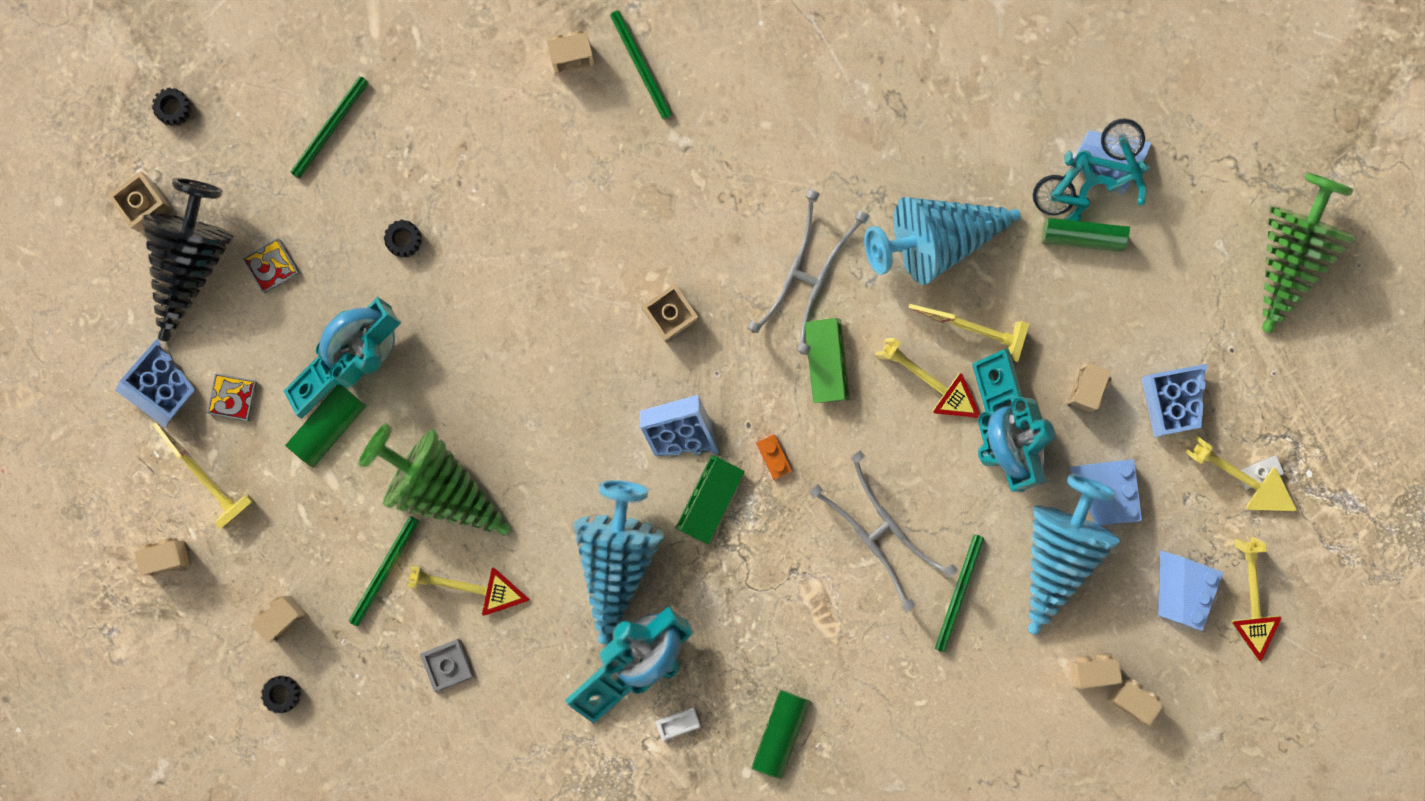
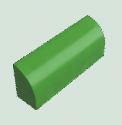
[805,318,850,403]

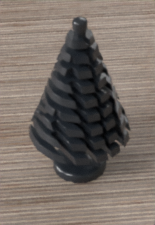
[143,178,234,342]

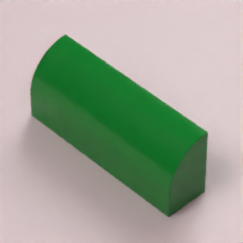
[1041,218,1130,252]
[285,385,367,468]
[675,455,745,545]
[751,689,810,779]

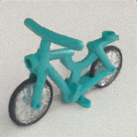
[1033,119,1150,221]

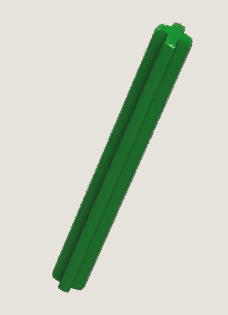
[610,10,672,120]
[290,76,368,178]
[349,516,419,626]
[935,534,984,652]

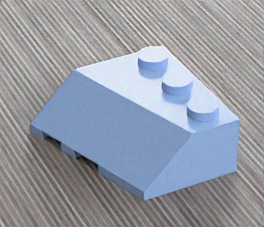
[1069,130,1151,195]
[115,339,195,428]
[1141,364,1207,437]
[640,395,719,456]
[1069,459,1142,525]
[1158,551,1223,631]

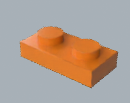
[756,434,792,480]

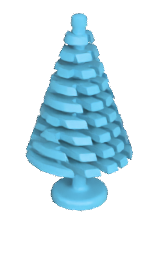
[864,197,1021,285]
[1028,474,1120,635]
[574,480,663,645]

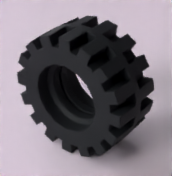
[152,87,192,126]
[384,220,422,258]
[261,676,301,713]

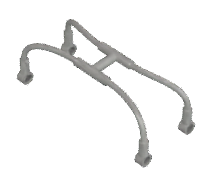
[747,189,869,355]
[809,450,958,613]

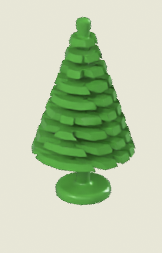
[1262,172,1357,333]
[358,423,510,535]

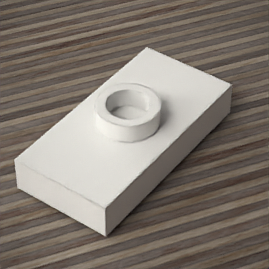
[1241,455,1284,490]
[655,707,701,741]

